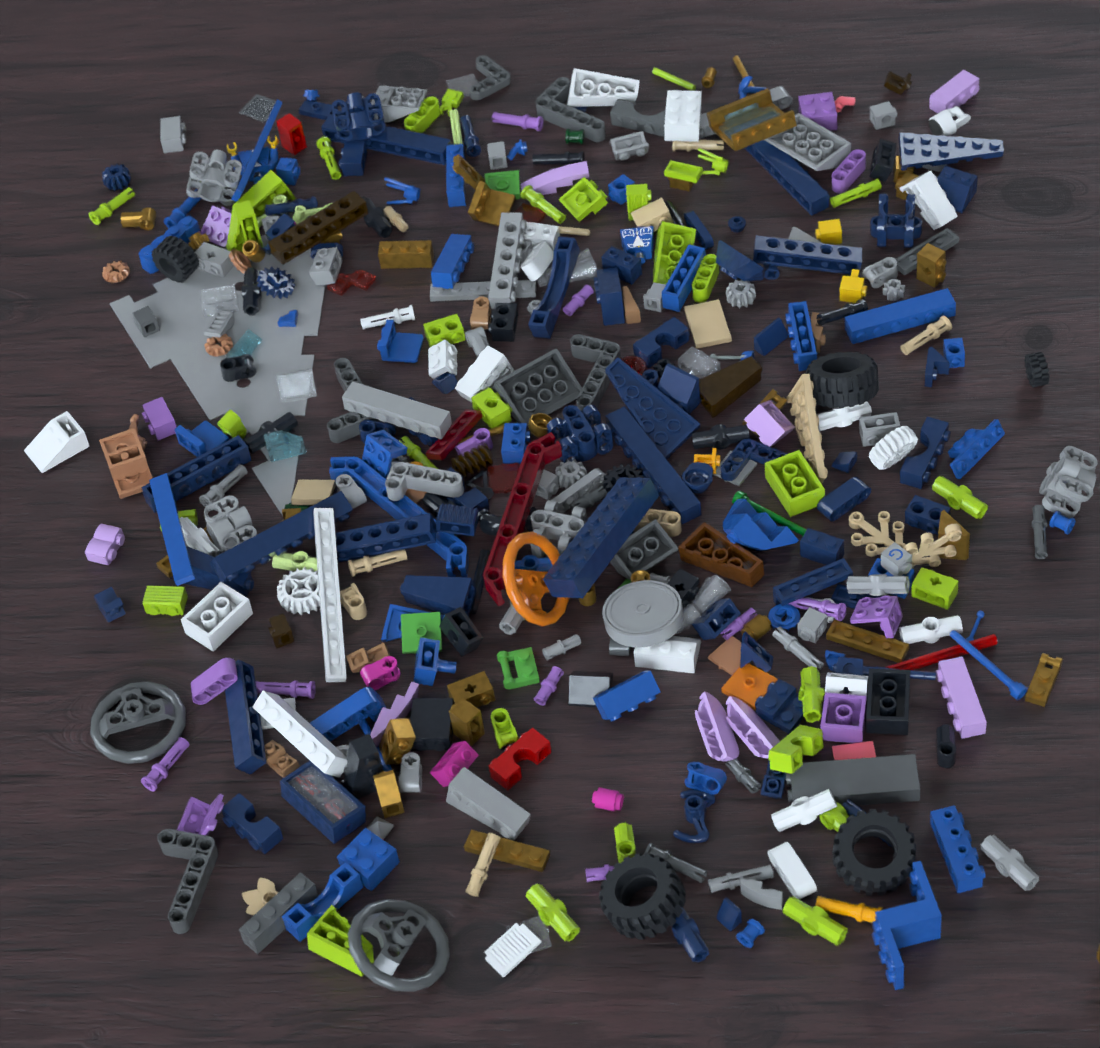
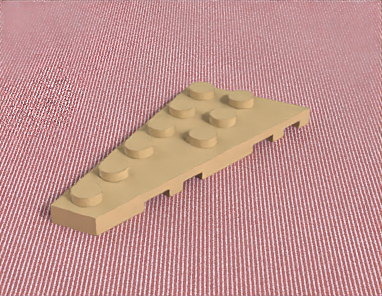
[786,374,828,484]

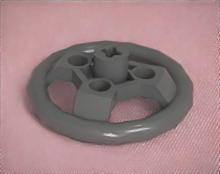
[90,681,186,764]
[348,899,450,992]

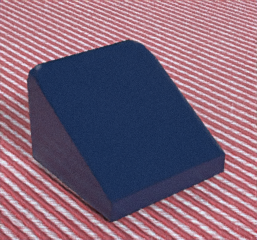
[432,372,458,394]
[831,451,857,473]
[717,898,742,931]

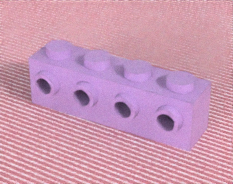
[935,657,986,739]

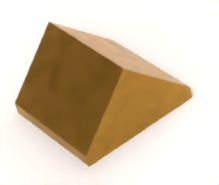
[938,510,970,560]

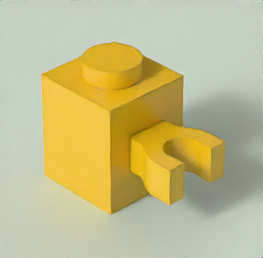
[840,269,867,303]

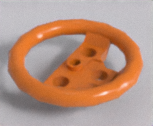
[503,532,569,626]

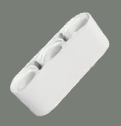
[521,241,553,282]
[768,842,817,900]

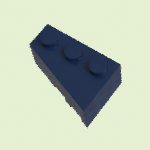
[594,267,625,326]

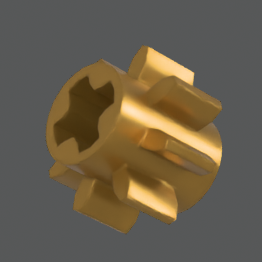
[188,232,210,250]

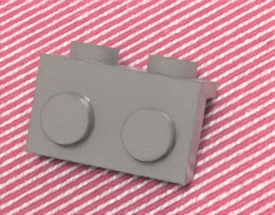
[610,131,649,160]

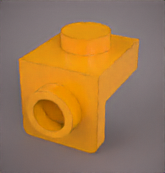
[694,448,720,474]

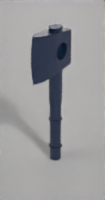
[833,657,936,694]

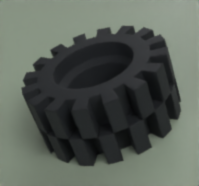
[1024,351,1050,387]

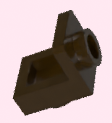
[884,71,912,95]

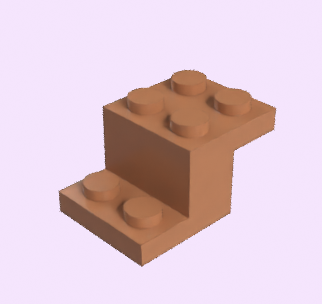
[99,428,152,499]

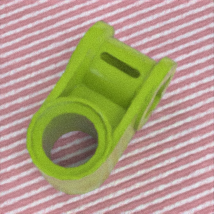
[217,409,247,440]
[491,708,519,749]

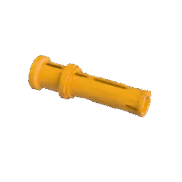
[816,896,883,923]

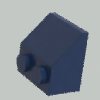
[937,166,977,213]
[657,363,701,415]

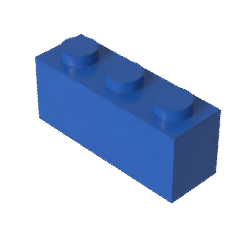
[593,670,661,721]

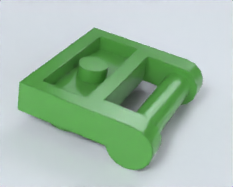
[497,647,540,689]

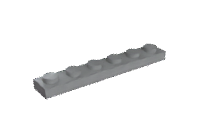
[430,280,537,301]

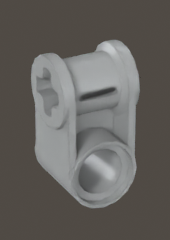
[862,257,898,288]
[336,474,367,509]
[399,752,423,792]

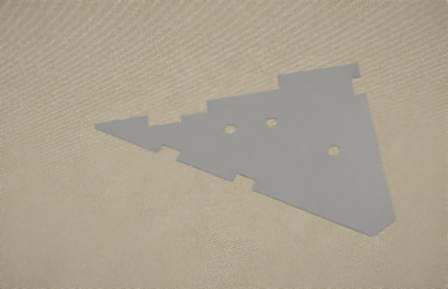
[110,216,326,516]

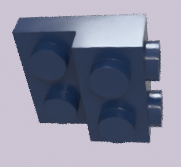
[755,679,804,734]

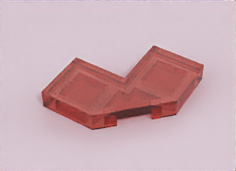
[327,270,376,296]

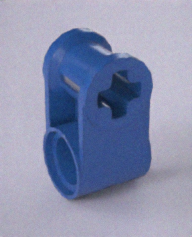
[685,762,727,795]

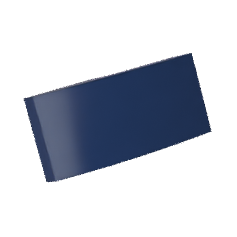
[761,760,786,799]

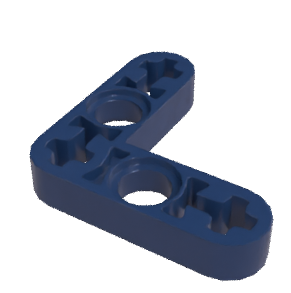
[720,439,787,481]

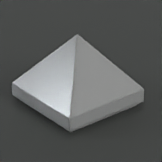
[367,816,394,840]

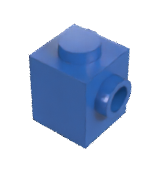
[276,157,300,185]

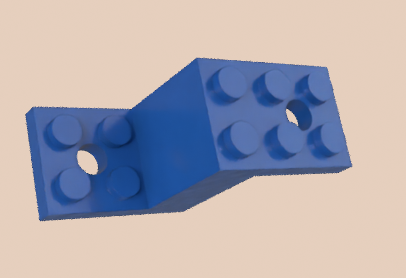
[872,861,942,990]

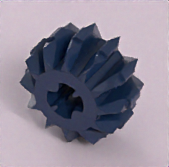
[102,163,131,191]

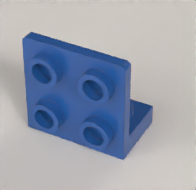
[175,420,229,457]
[362,430,407,479]

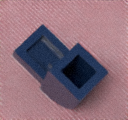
[94,587,126,623]

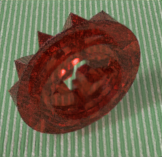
[621,356,646,375]

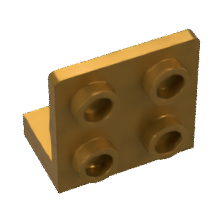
[468,181,515,226]

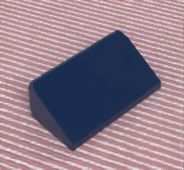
[754,318,788,356]

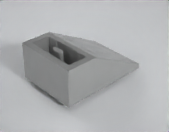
[371,85,427,122]

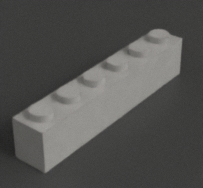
[342,381,452,439]

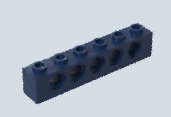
[753,235,862,275]
[141,435,252,513]
[335,513,436,563]

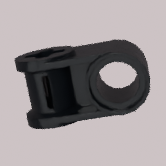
[220,354,256,382]

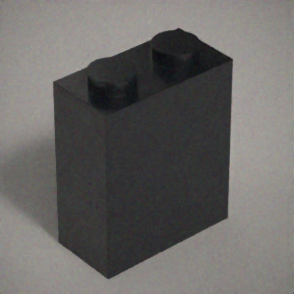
[410,698,454,751]

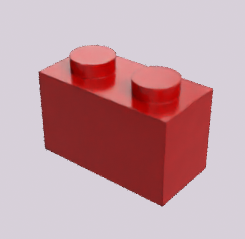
[276,113,307,155]

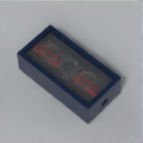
[280,761,366,844]

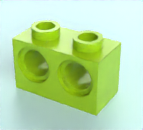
[423,314,465,348]

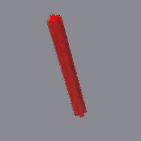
[885,634,998,670]

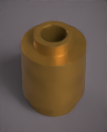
[242,240,265,263]
[741,614,771,641]

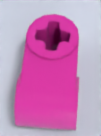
[360,656,401,690]

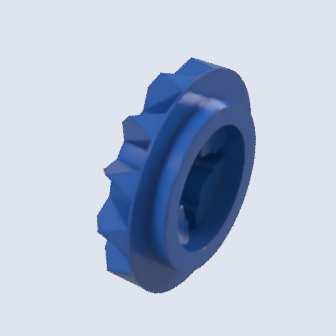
[768,604,800,631]

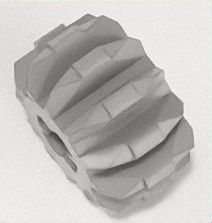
[726,279,756,309]
[555,459,587,489]

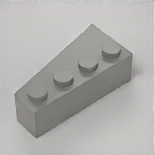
[446,767,531,841]

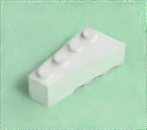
[567,68,640,107]

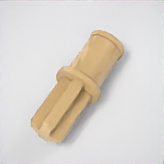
[383,206,409,233]

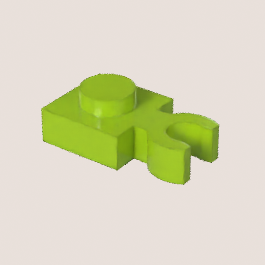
[439,89,464,116]

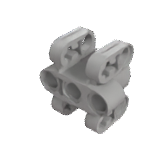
[186,150,242,206]
[1039,446,1098,518]
[204,496,257,554]
[530,500,587,558]

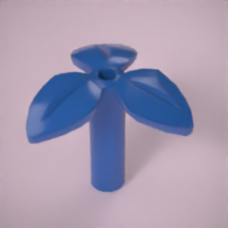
[738,76,767,99]

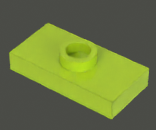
[664,160,703,183]

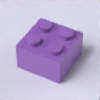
[798,92,837,131]
[821,692,867,743]

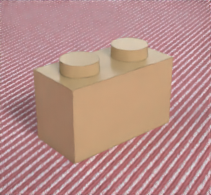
[631,198,673,231]

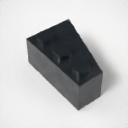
[341,734,384,799]

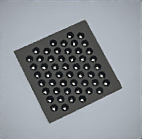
[239,94,276,122]

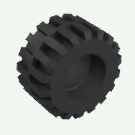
[152,236,199,283]

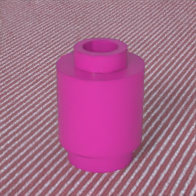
[592,787,624,812]

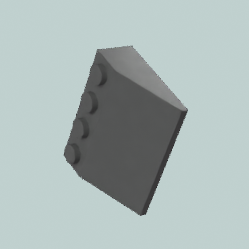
[492,348,582,427]

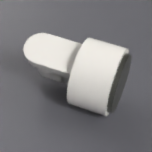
[929,106,971,136]

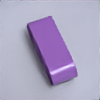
[832,149,866,193]
[191,658,238,705]

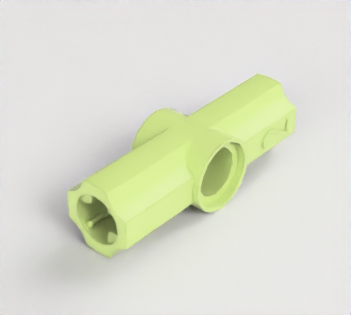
[272,551,318,572]

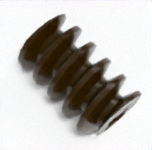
[451,443,493,478]

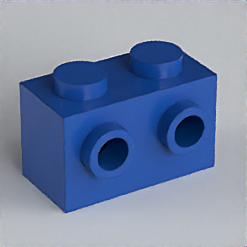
[501,423,531,464]

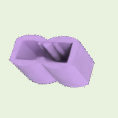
[85,524,125,565]

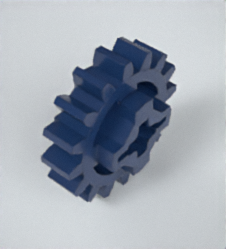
[257,267,296,299]

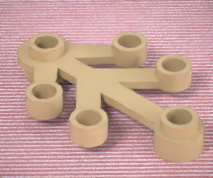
[849,511,906,557]
[905,524,962,569]

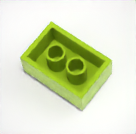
[765,450,825,517]

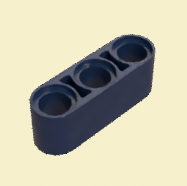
[817,476,871,521]

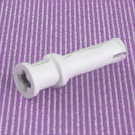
[361,305,416,329]

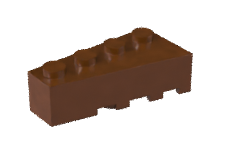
[678,522,765,587]

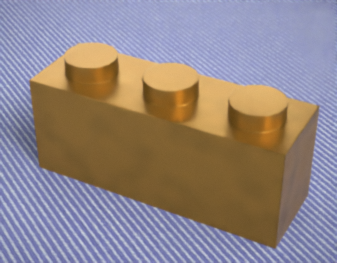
[378,240,434,269]

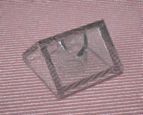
[276,368,317,403]

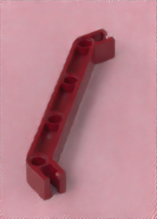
[483,432,562,607]

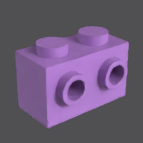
[141,397,177,440]

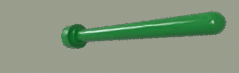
[732,490,807,536]

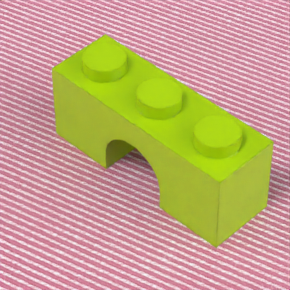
[768,725,823,774]

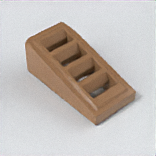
[622,286,641,324]

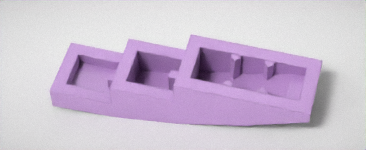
[521,161,589,195]
[370,682,419,747]

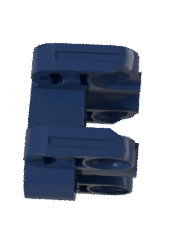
[332,92,386,143]
[870,193,922,248]
[547,405,613,463]

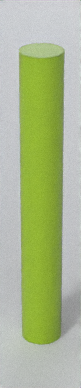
[652,67,696,91]

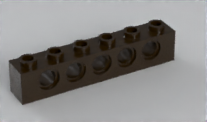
[268,191,368,265]

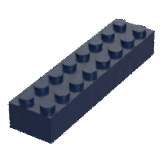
[543,477,659,598]

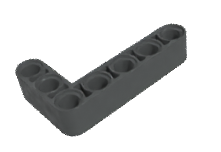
[535,77,606,142]
[570,334,621,417]
[327,358,379,443]
[157,829,219,934]

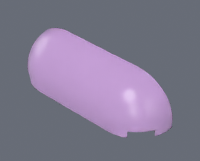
[695,692,739,762]
[726,696,780,758]

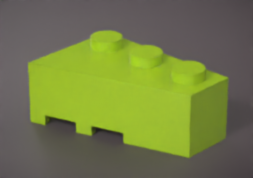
[234,170,296,217]
[226,200,263,252]
[307,905,374,976]

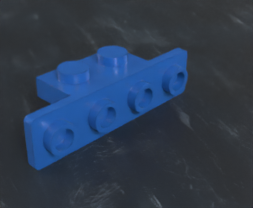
[948,419,1005,479]

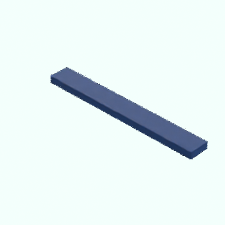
[231,99,283,202]
[149,473,195,586]

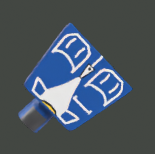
[620,226,654,265]

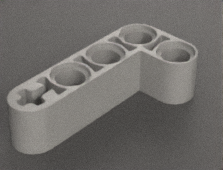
[385,462,464,501]

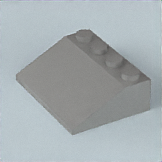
[765,113,851,171]

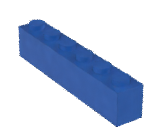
[845,288,956,344]

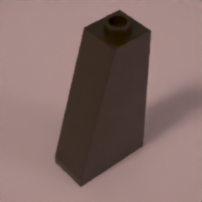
[699,356,762,418]

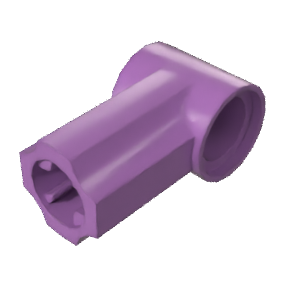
[455,428,493,456]

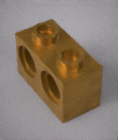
[379,718,416,765]

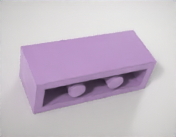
[930,70,979,113]

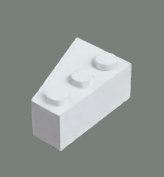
[455,345,515,403]

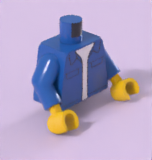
[227,135,279,183]

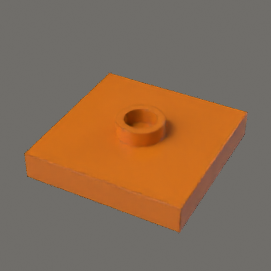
[721,663,778,710]

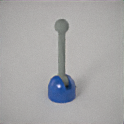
[710,351,754,361]

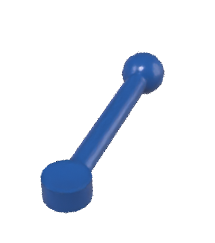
[966,610,985,642]

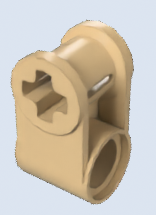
[340,583,367,620]

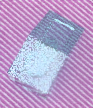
[264,430,307,462]

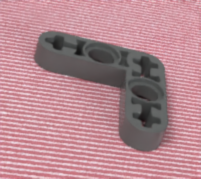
[470,56,511,100]

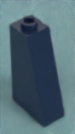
[184,546,254,597]
[400,575,476,616]

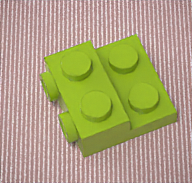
[558,177,608,222]

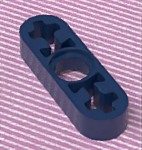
[684,210,714,250]

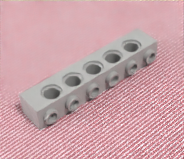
[488,213,527,309]

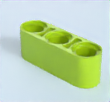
[404,96,440,133]
[692,254,719,303]

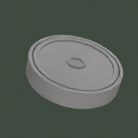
[602,580,684,647]

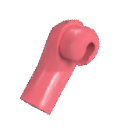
[834,96,855,113]

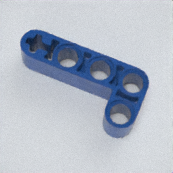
[310,687,387,742]

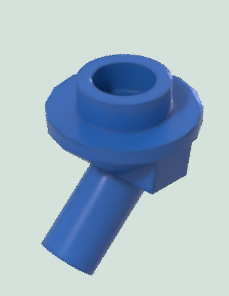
[506,139,528,161]

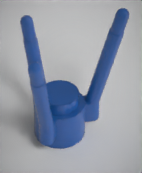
[384,177,420,205]

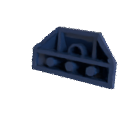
[716,240,765,281]

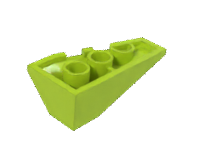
[653,221,696,285]

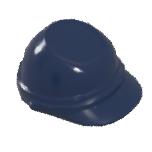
[681,462,713,494]

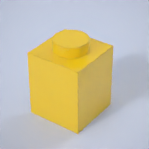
[815,219,842,245]

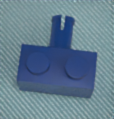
[413,637,457,686]

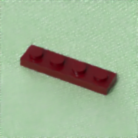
[426,409,483,461]

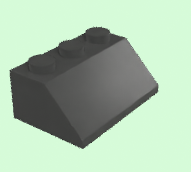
[610,519,679,581]

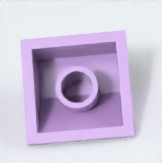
[744,400,795,447]

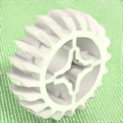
[869,426,918,470]
[277,567,320,615]

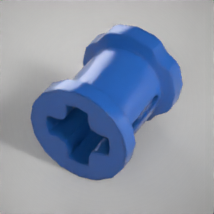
[1049,511,1076,535]
[736,919,765,948]

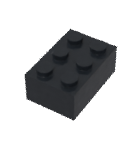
[866,668,910,735]

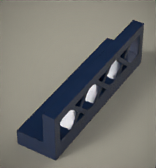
[773,558,853,606]

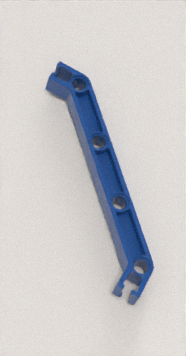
[329,457,469,577]

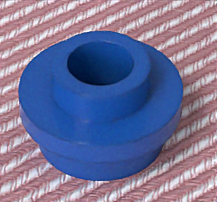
[303,90,320,101]

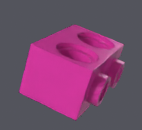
[430,741,479,787]

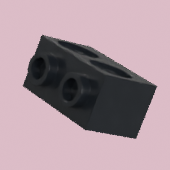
[869,139,897,182]
[489,303,519,342]

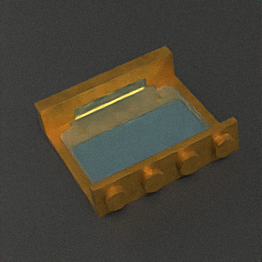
[707,89,797,151]

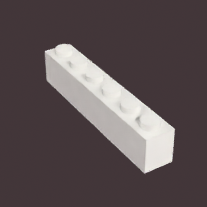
[253,691,348,777]

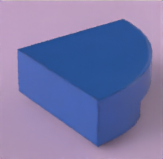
[277,310,298,327]
[825,650,845,671]

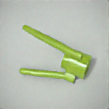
[698,148,729,176]

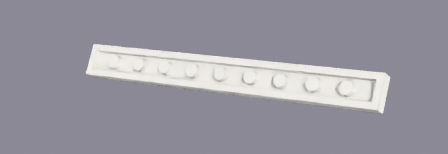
[313,508,347,682]

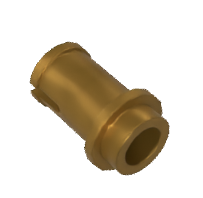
[701,67,717,88]

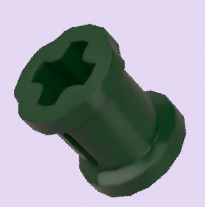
[565,129,585,144]

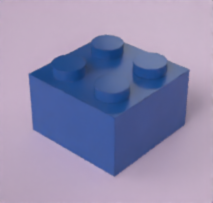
[337,828,400,892]

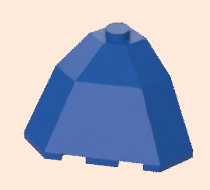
[723,499,799,550]

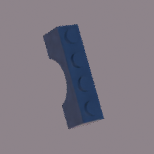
[900,417,951,489]

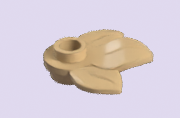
[242,878,278,915]

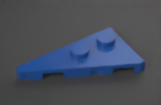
[381,604,445,642]

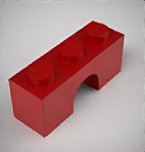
[488,727,552,791]

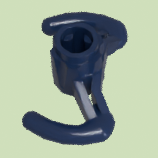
[673,789,715,843]

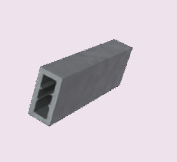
[786,754,920,806]

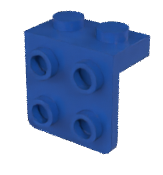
[377,320,424,363]

